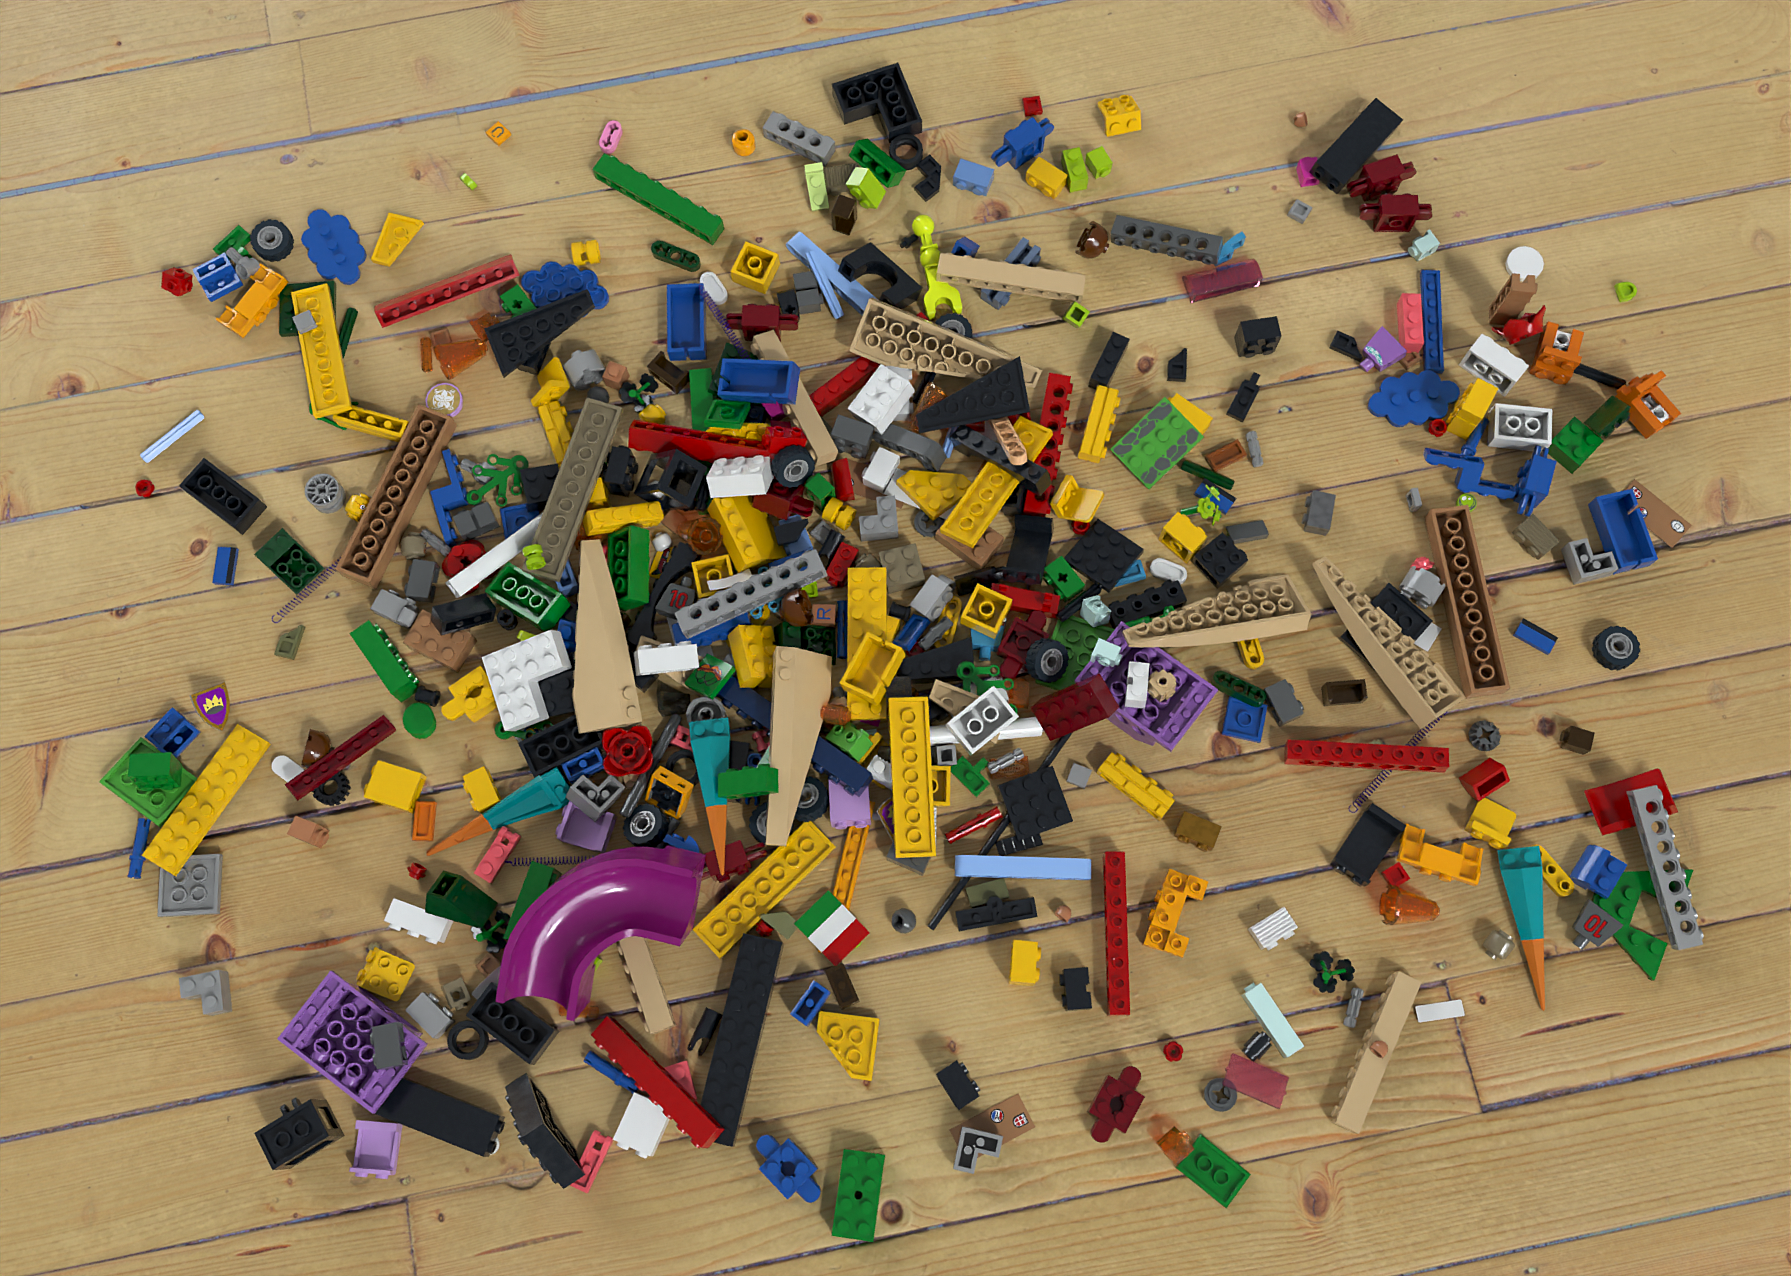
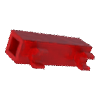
[991,583,1060,619]

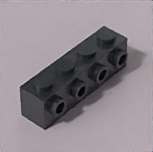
[1108,580,1187,629]

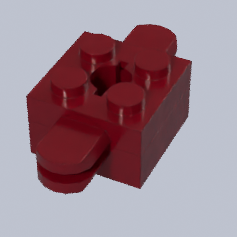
[1346,154,1417,202]
[1359,193,1432,232]
[725,304,799,342]
[749,474,814,521]
[997,611,1050,680]
[701,840,768,883]
[1087,1066,1145,1143]

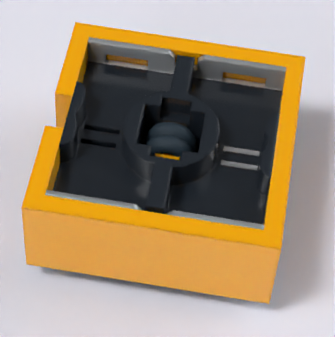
[645,766,694,820]

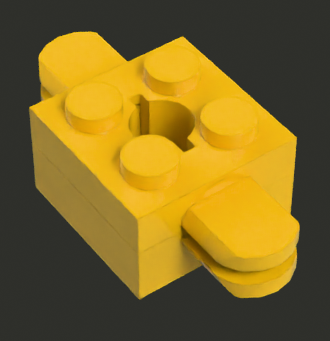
[441,665,497,723]

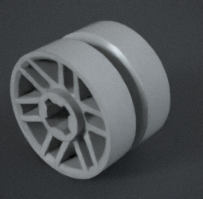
[305,474,346,514]

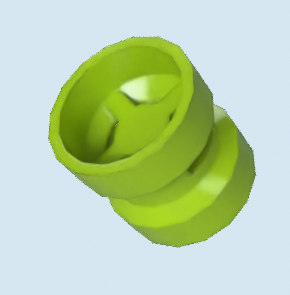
[522,544,546,570]

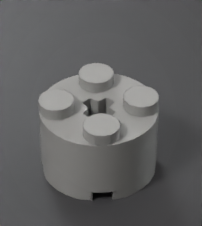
[562,349,605,391]
[1399,566,1446,609]
[686,696,728,724]

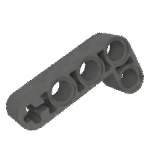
[873,424,947,472]

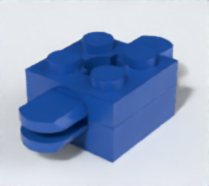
[991,117,1054,170]
[1513,445,1557,517]
[756,1135,821,1203]

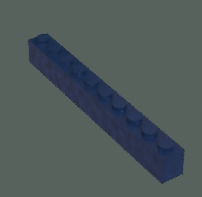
[715,676,873,797]

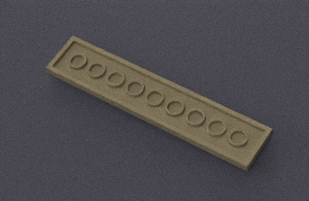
[522,398,623,582]

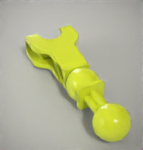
[912,215,962,320]

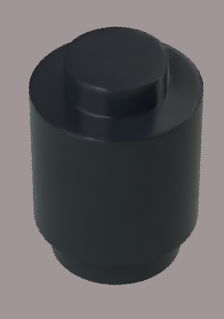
[1242,1031,1272,1062]

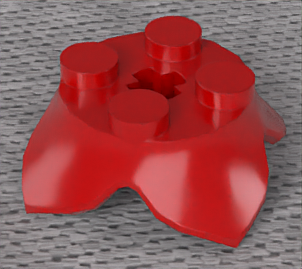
[1491,305,1546,345]
[442,540,499,595]
[602,725,653,777]

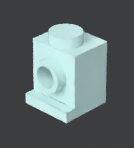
[1408,229,1440,262]
[1080,595,1111,627]
[1090,638,1123,667]

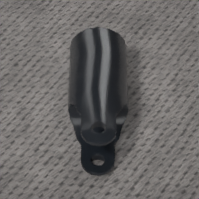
[818,529,845,571]
[687,1007,722,1056]

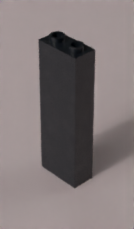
[1309,98,1403,194]
[375,1077,505,1157]

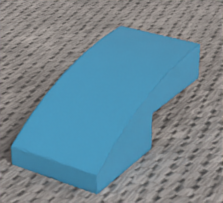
[1215,231,1246,267]

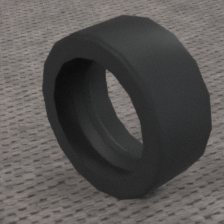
[889,134,923,170]
[665,750,700,786]
[447,1020,489,1060]

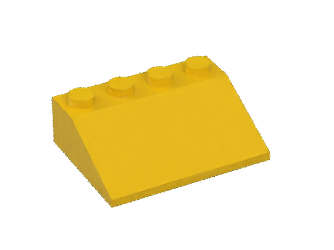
[707,495,787,573]

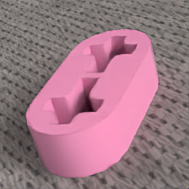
[599,120,623,154]

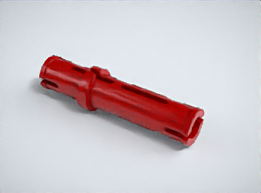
[944,806,1002,844]

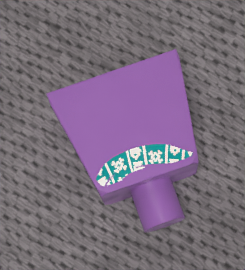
[1359,326,1407,372]

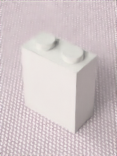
[613,1092,670,1158]

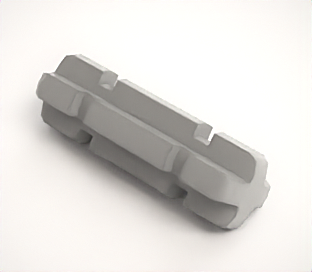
[1246,431,1264,467]
[420,529,452,557]
[987,748,1024,774]
[1343,988,1364,1028]

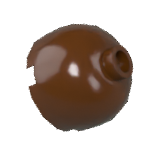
[1076,221,1109,259]
[779,587,814,627]
[301,729,335,768]

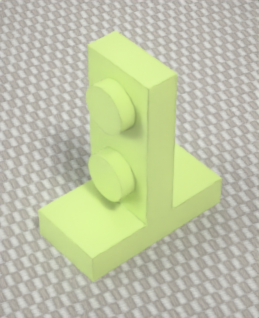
[804,162,829,211]

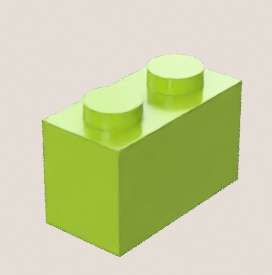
[1061,147,1089,193]
[846,167,886,209]

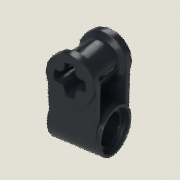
[776,288,800,322]

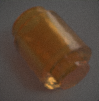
[820,704,851,726]

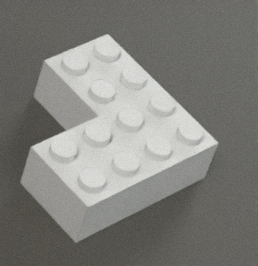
[482,630,572,731]

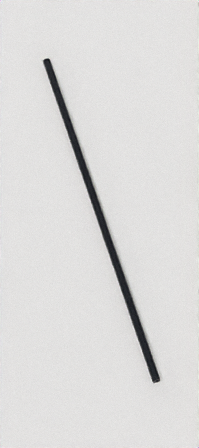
[928,732,1073,931]

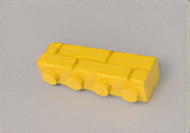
[1078,385,1121,464]
[537,401,574,469]
[333,405,409,442]
[583,501,664,536]
[1097,752,1175,821]

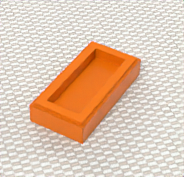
[412,801,437,841]

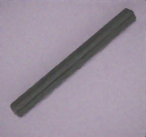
[620,714,682,818]

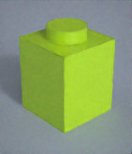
[1085,146,1113,179]
[1062,301,1090,329]

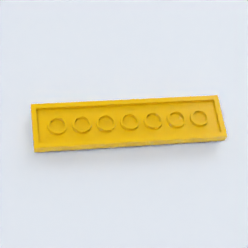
[291,283,352,419]
[940,416,1053,548]
[847,567,887,720]
[888,697,936,858]
[142,724,271,876]
[692,821,836,959]

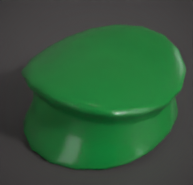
[403,702,436,739]

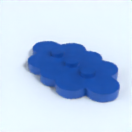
[301,209,367,285]
[521,262,609,318]
[1368,370,1460,427]

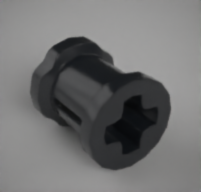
[888,601,911,623]
[497,609,518,631]
[415,685,441,707]

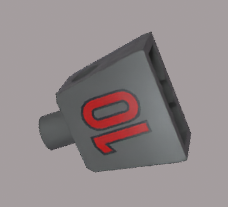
[655,577,697,620]
[1572,899,1623,950]

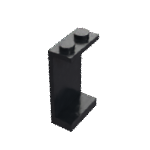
[1002,514,1054,585]
[1330,803,1406,887]

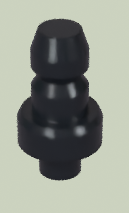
[899,234,918,249]

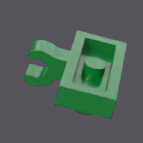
[213,225,252,260]
[951,756,990,798]

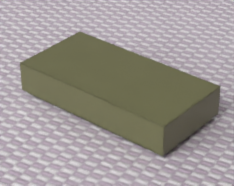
[966,878,1009,908]

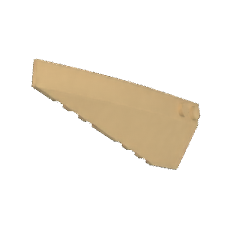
[849,297,1042,388]
[572,539,642,733]
[1312,557,1466,729]
[1122,574,1311,647]
[765,646,832,846]

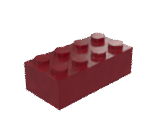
[1031,673,1119,741]

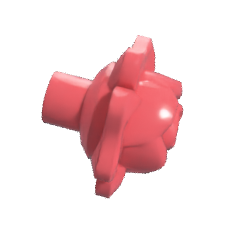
[1410,557,1434,571]

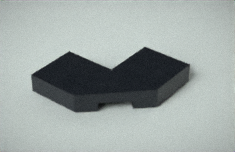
[914,154,941,202]

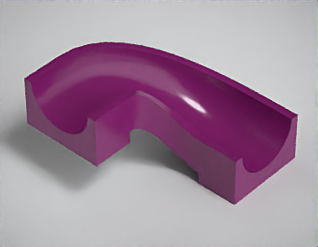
[495,845,706,1021]

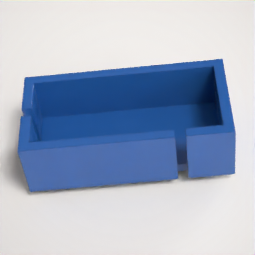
[667,283,707,361]
[717,358,800,405]
[1588,489,1658,574]

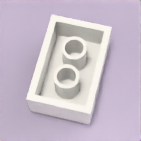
[1459,334,1529,397]
[848,364,915,435]
[1487,403,1552,451]
[706,455,774,498]
[634,641,699,676]
[946,686,1019,756]

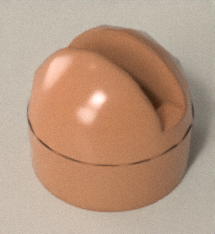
[1294,112,1308,127]
[1054,905,1071,923]
[1369,1040,1388,1059]

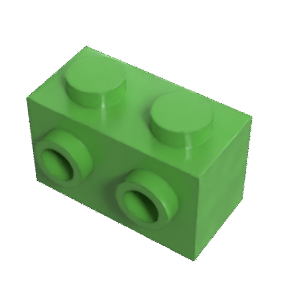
[825,720,873,762]

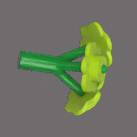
[1181,485,1222,526]

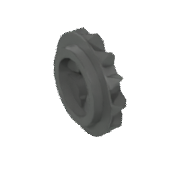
[914,510,944,538]
[1469,720,1501,751]
[1204,1078,1237,1112]

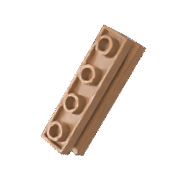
[1489,273,1538,325]

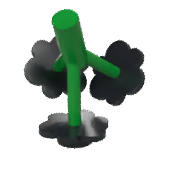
[619,373,659,412]
[471,910,511,953]
[1310,951,1355,993]

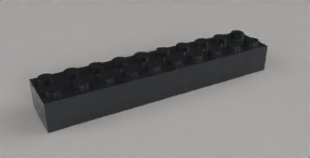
[700,933,784,1147]

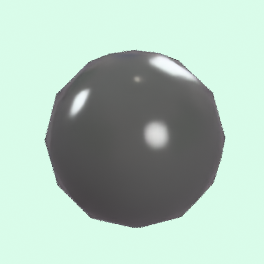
[587,386,610,403]
[891,908,916,934]

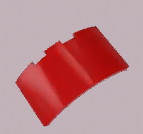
[1584,768,1678,836]

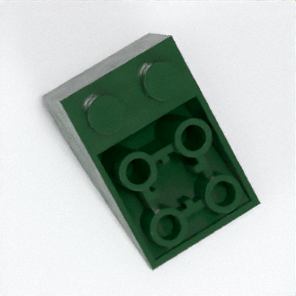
[1583,395,1631,438]
[254,528,325,595]
[774,622,836,665]
[425,870,498,929]

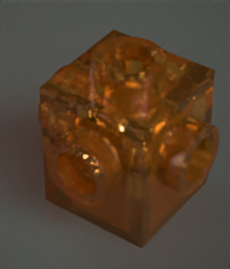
[1156,1126,1194,1166]

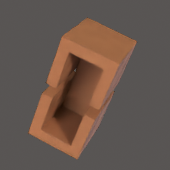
[287,816,330,848]

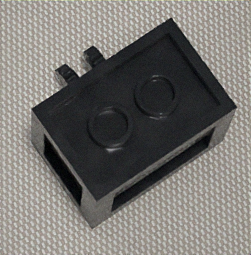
[634,449,707,512]
[254,1097,345,1170]

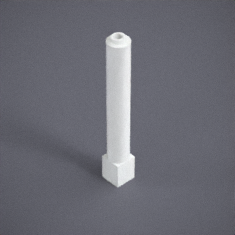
[445,513,543,598]
[930,717,1044,746]

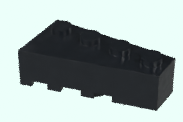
[897,637,974,686]

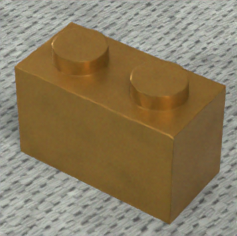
[1174,811,1222,852]

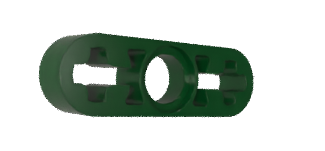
[651,241,701,272]
[1211,671,1266,707]

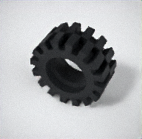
[311,772,351,806]

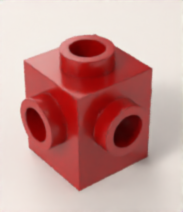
[161,267,193,296]

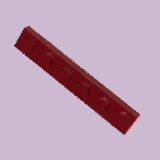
[284,715,396,801]

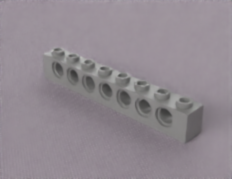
[675,549,828,639]
[1626,785,1703,950]

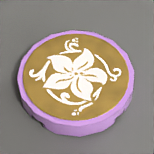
[426,383,463,417]

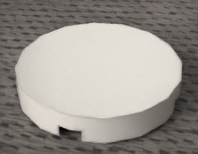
[1505,246,1544,282]

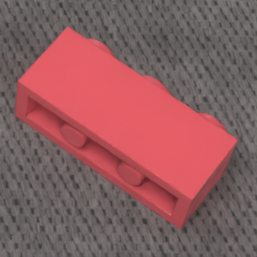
[1397,293,1424,353]

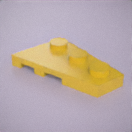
[371,213,424,267]

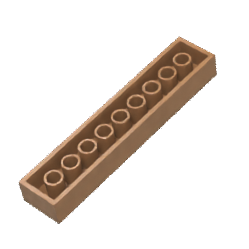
[335,404,457,589]
[1424,505,1510,699]

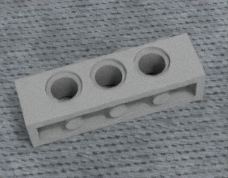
[763,111,836,167]

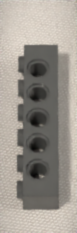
[1110,215,1223,265]

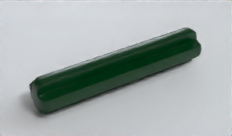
[339,307,358,358]
[1181,460,1235,490]

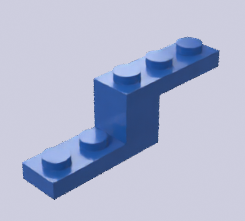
[1423,448,1516,500]
[430,449,468,547]

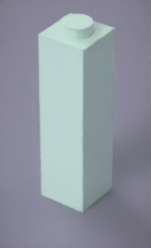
[1241,982,1304,1058]

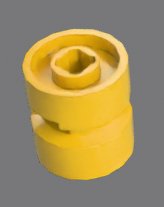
[571,239,601,266]
[822,497,857,531]

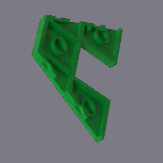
[1591,869,1693,981]

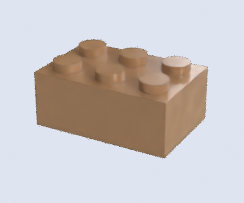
[935,520,1004,570]
[403,609,477,673]

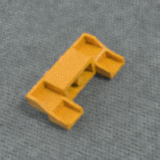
[216,263,288,338]
[1396,823,1484,886]
[1142,868,1208,958]

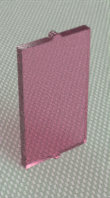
[1222,1053,1289,1109]

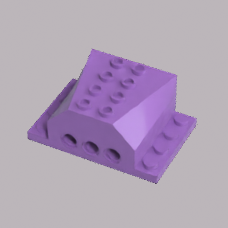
[1074,621,1218,752]
[277,971,428,1114]

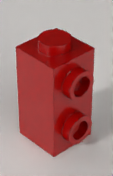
[761,426,807,453]
[825,542,859,588]

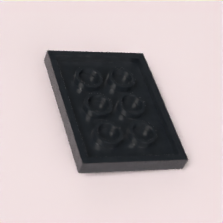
[1339,583,1433,670]

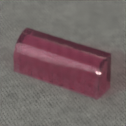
[1182,258,1263,303]

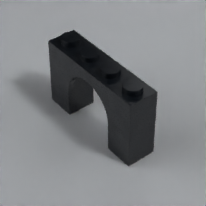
[838,242,923,309]

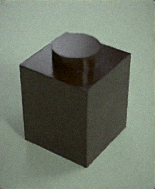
[1560,726,1595,755]

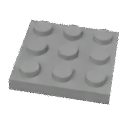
[157,854,223,917]

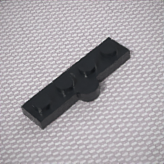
[955,896,1038,931]

